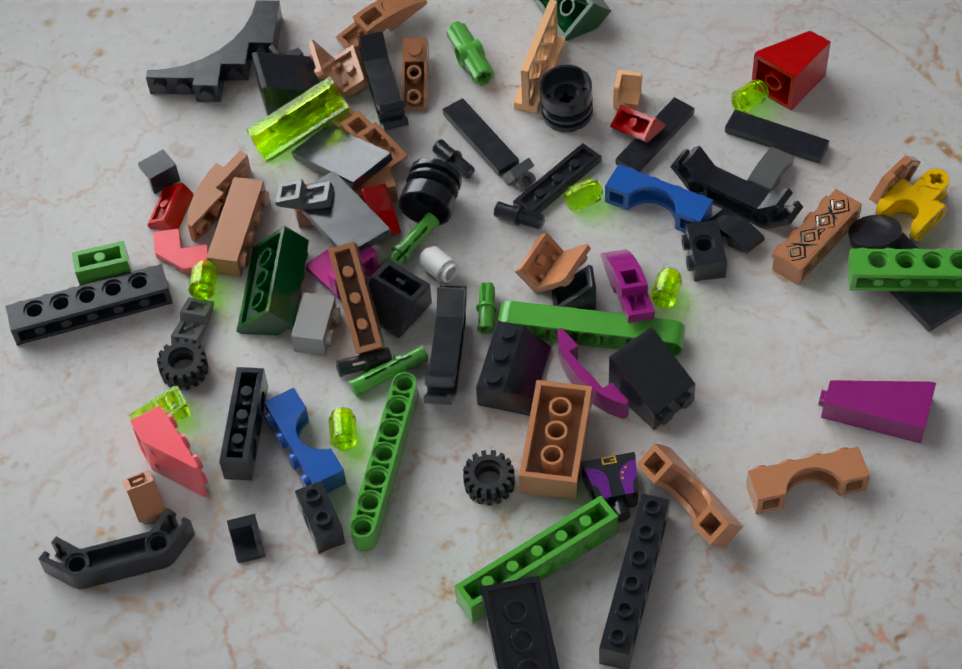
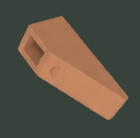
[402,37,429,111]

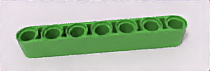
[498,301,685,356]
[350,372,419,551]

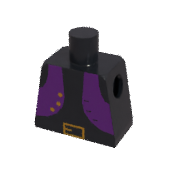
[581,452,638,522]

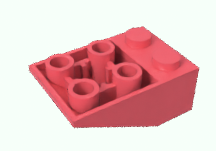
[130,405,208,497]

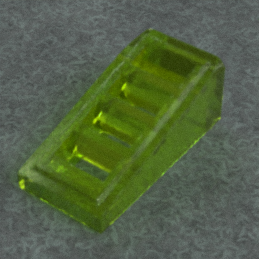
[129,385,190,422]

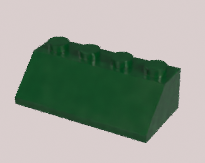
[534,0,611,41]
[236,226,309,336]

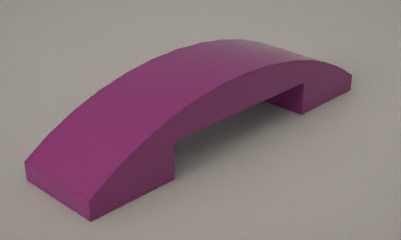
[557,328,629,419]

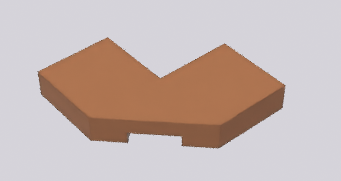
[869,155,921,204]

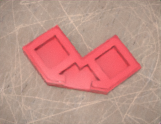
[153,228,210,274]

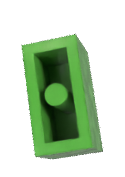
[72,241,132,286]

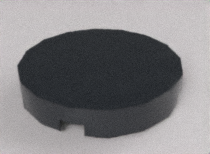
[848,215,902,249]

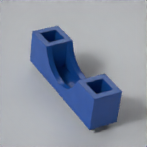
[605,164,713,233]
[263,387,347,493]

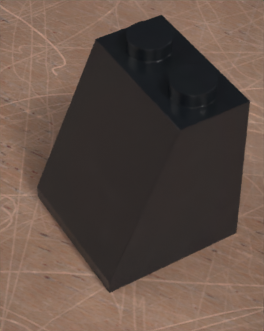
[252,52,329,122]
[609,327,696,430]

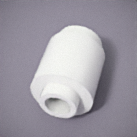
[420,246,459,283]

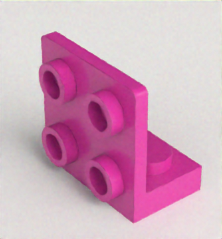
[306,246,379,299]

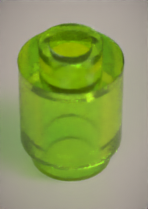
[731,80,769,113]
[563,177,603,211]
[188,260,217,300]
[650,267,682,308]
[328,407,358,451]

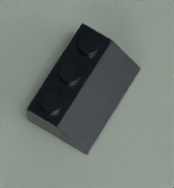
[476,321,551,416]

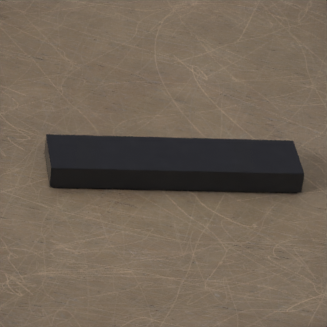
[615,97,695,172]
[442,98,519,176]
[725,109,830,164]
[513,143,601,214]

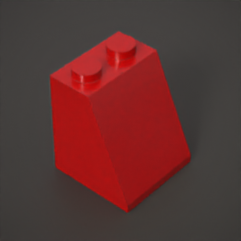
[751,31,831,111]

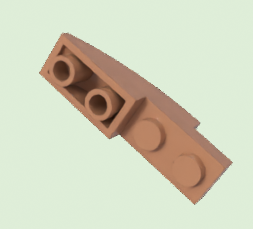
[336,0,428,51]
[187,151,251,242]

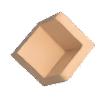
[613,70,643,111]

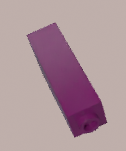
[818,380,936,443]

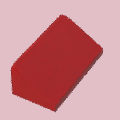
[610,105,665,143]
[147,183,194,231]
[361,183,401,236]

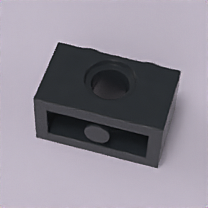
[681,220,727,281]
[295,480,345,554]

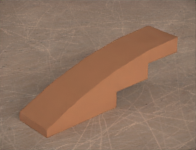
[324,100,408,170]

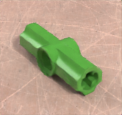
[446,21,494,86]

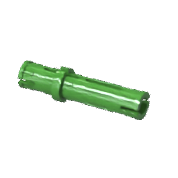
[378,213,439,268]
[348,345,429,397]

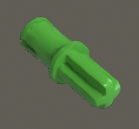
[476,282,497,334]

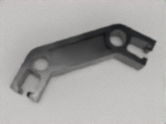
[357,31,409,131]
[670,146,803,229]
[424,284,467,405]
[38,508,195,589]

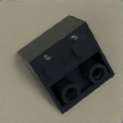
[368,259,432,338]

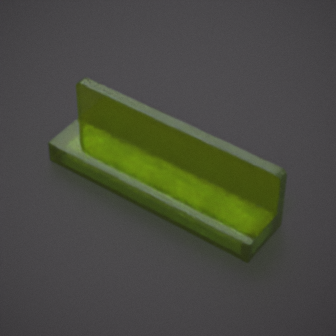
[246,77,350,163]

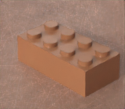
[519,380,592,500]

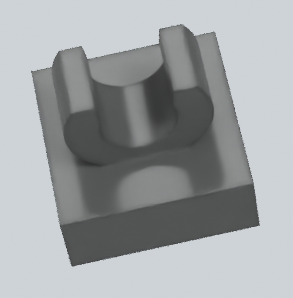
[502,158,536,191]

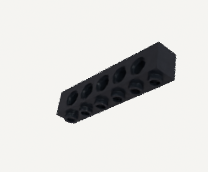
[5,264,173,346]
[599,493,670,669]

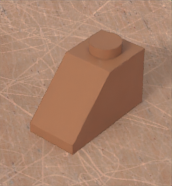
[122,470,165,523]

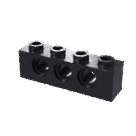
[219,367,269,481]

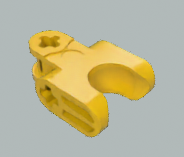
[875,168,950,242]

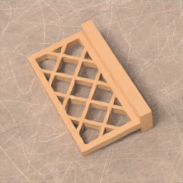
[514,0,566,114]

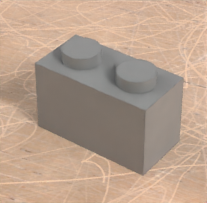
[291,293,341,355]

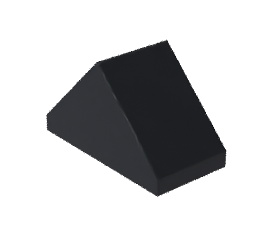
[552,265,596,310]

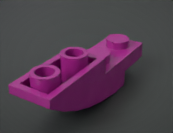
[600,249,655,323]

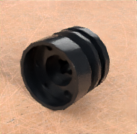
[540,65,593,132]
[399,158,462,226]

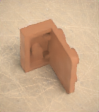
[308,40,369,99]
[514,233,591,293]

